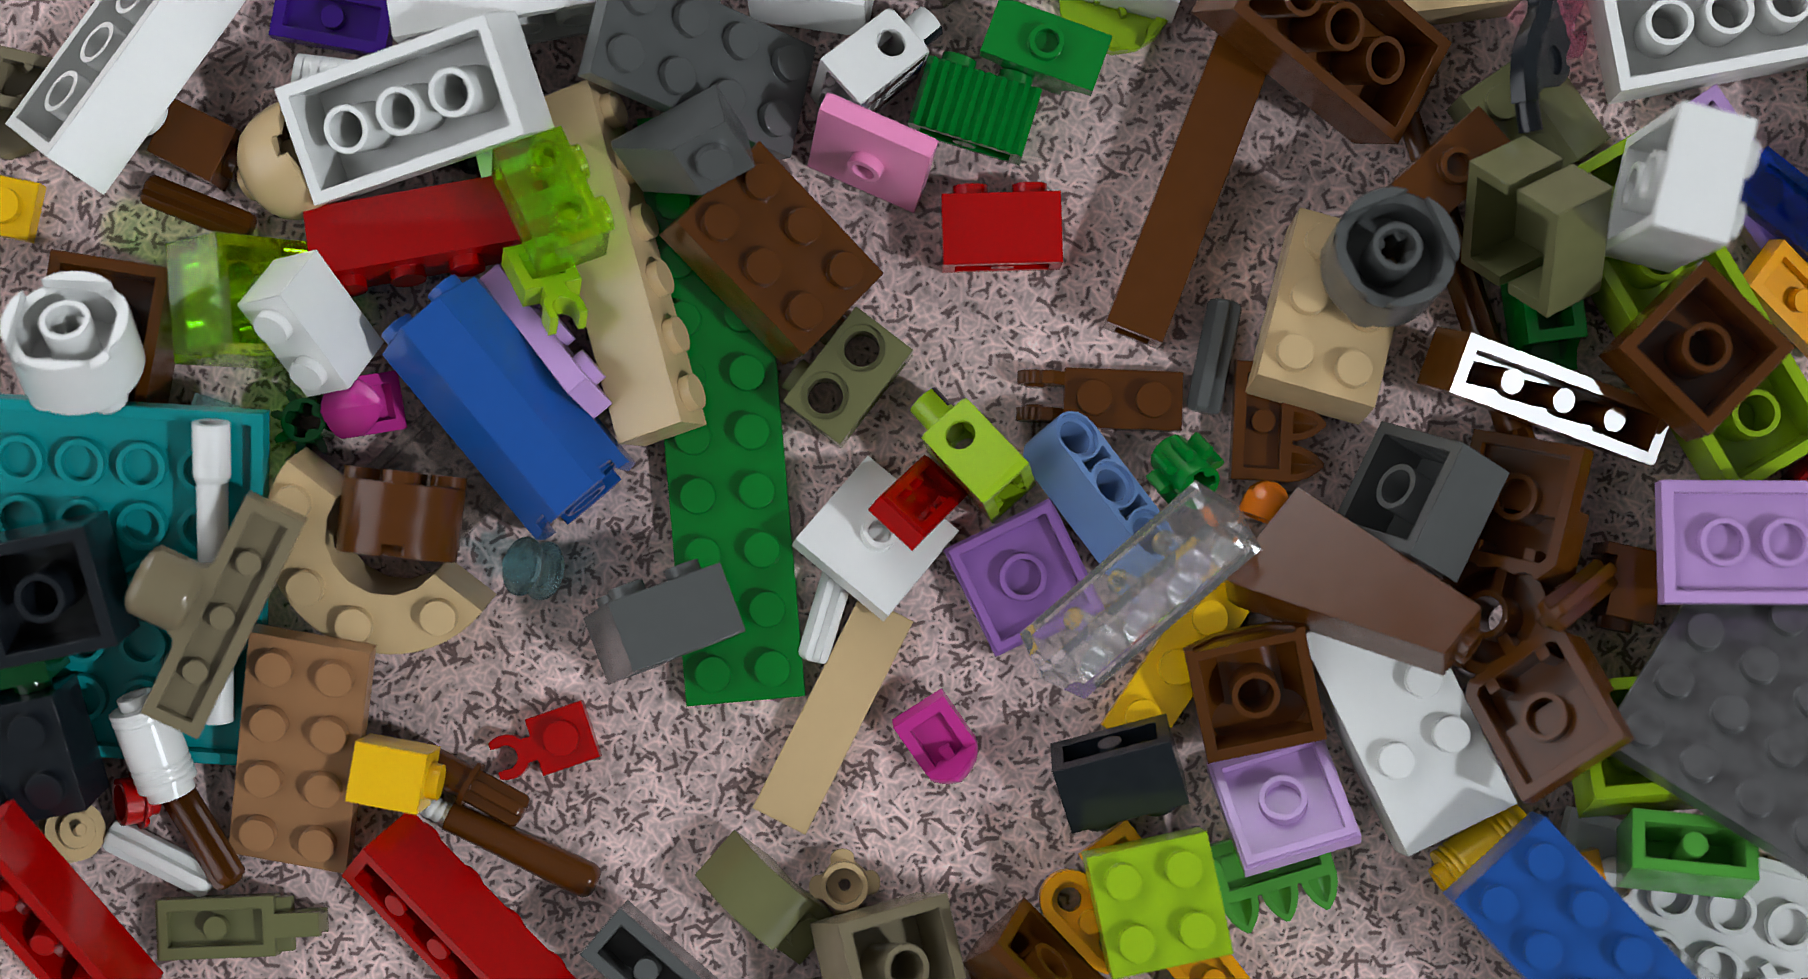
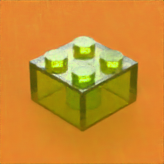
[165,232,308,369]

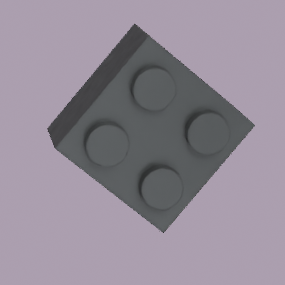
[1338,421,1509,582]

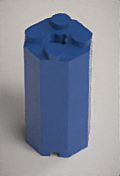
[381,274,636,540]

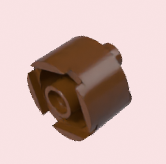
[336,465,467,563]

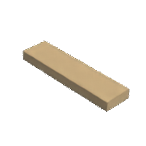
[752,600,914,835]

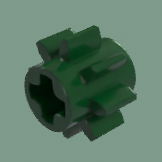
[270,389,336,456]

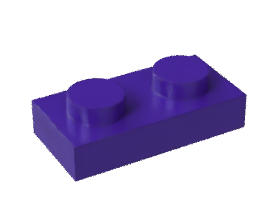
[268,0,393,56]

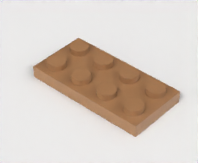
[229,624,377,873]

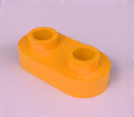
[1039,868,1109,975]

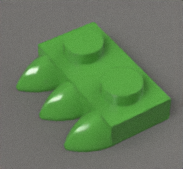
[1210,838,1338,934]

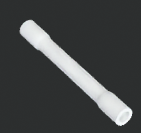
[192,419,235,725]

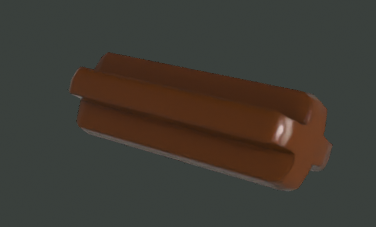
[140,175,257,244]
[1537,559,1618,632]
[162,787,245,891]

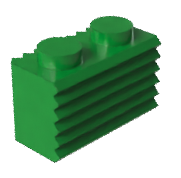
[908,51,1042,166]

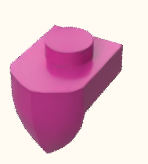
[320,370,407,439]
[892,688,978,785]

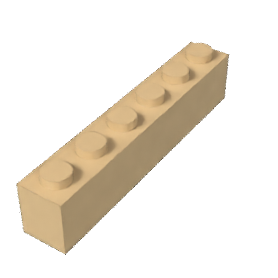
[535,79,707,446]

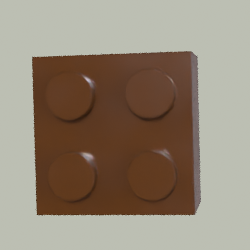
[1598,259,1796,442]

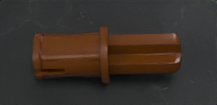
[427,741,530,827]

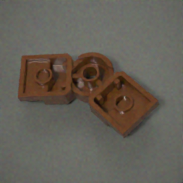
[1441,429,1635,804]

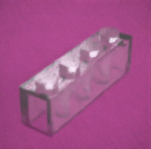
[1020,481,1262,699]

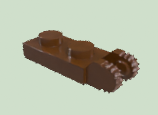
[1016,367,1184,433]

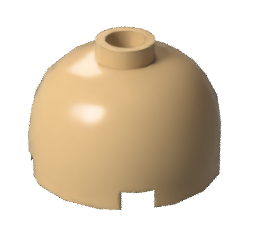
[236,102,348,220]

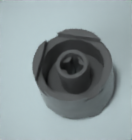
[1320,187,1460,328]

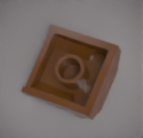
[1183,622,1327,764]

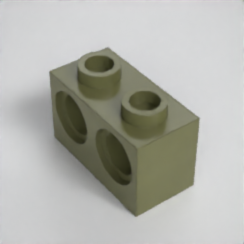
[782,306,913,448]

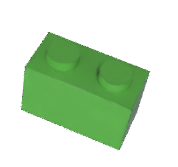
[1616,808,1760,900]

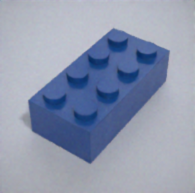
[1442,811,1698,979]

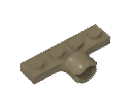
[124,491,308,739]

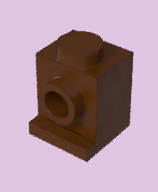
[1590,541,1658,634]

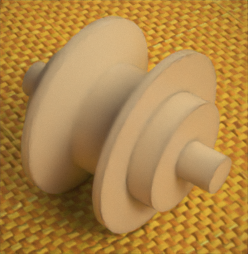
[38,805,106,863]

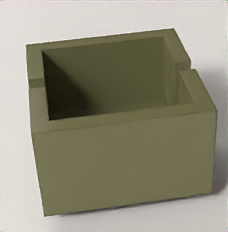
[1461,136,1614,317]

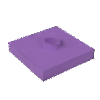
[943,498,1103,657]

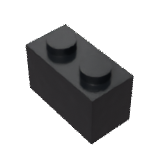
[1050,713,1189,834]

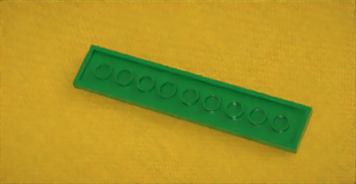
[637,117,806,707]

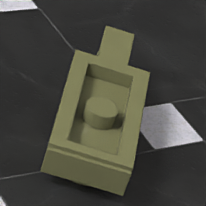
[155,893,329,961]

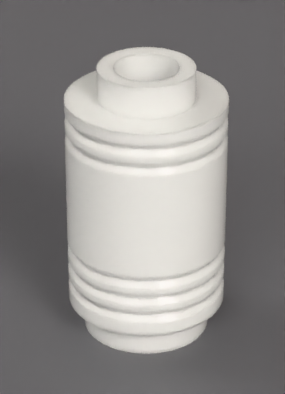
[108,687,197,805]

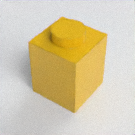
[345,733,446,815]

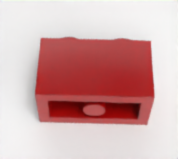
[941,182,1063,273]

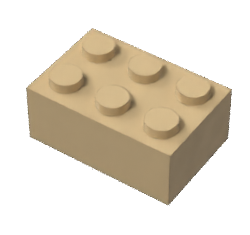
[1245,207,1397,425]

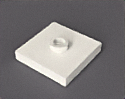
[791,456,959,622]

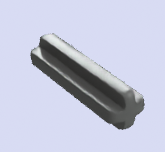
[1186,298,1242,415]

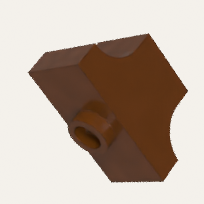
[1387,105,1511,214]

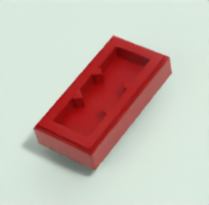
[868,454,967,551]

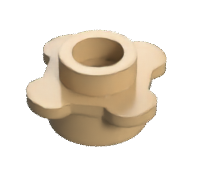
[809,848,880,915]

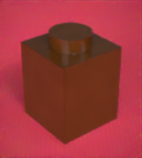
[146,99,242,192]

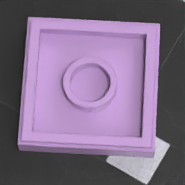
[1206,740,1361,878]

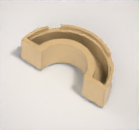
[268,447,496,655]

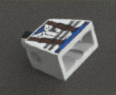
[810,6,943,113]

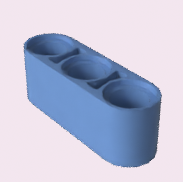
[1023,411,1173,580]

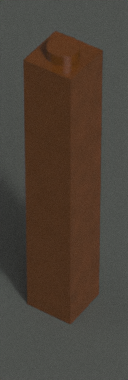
[1103,34,1267,349]

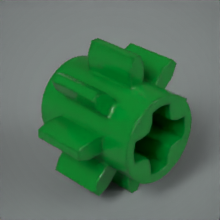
[1146,432,1224,508]

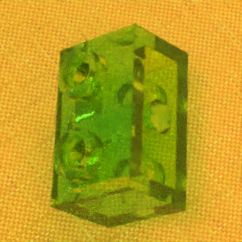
[491,126,615,279]

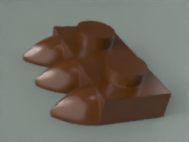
[1228,360,1326,483]

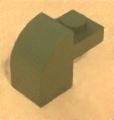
[695,829,835,965]

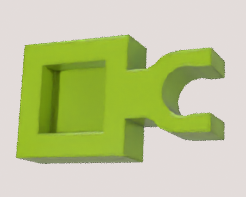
[501,236,588,336]

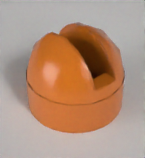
[1237,481,1289,524]

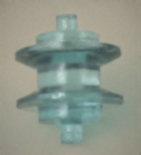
[502,537,565,600]

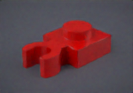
[488,700,602,780]

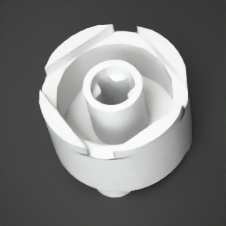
[0,271,145,415]

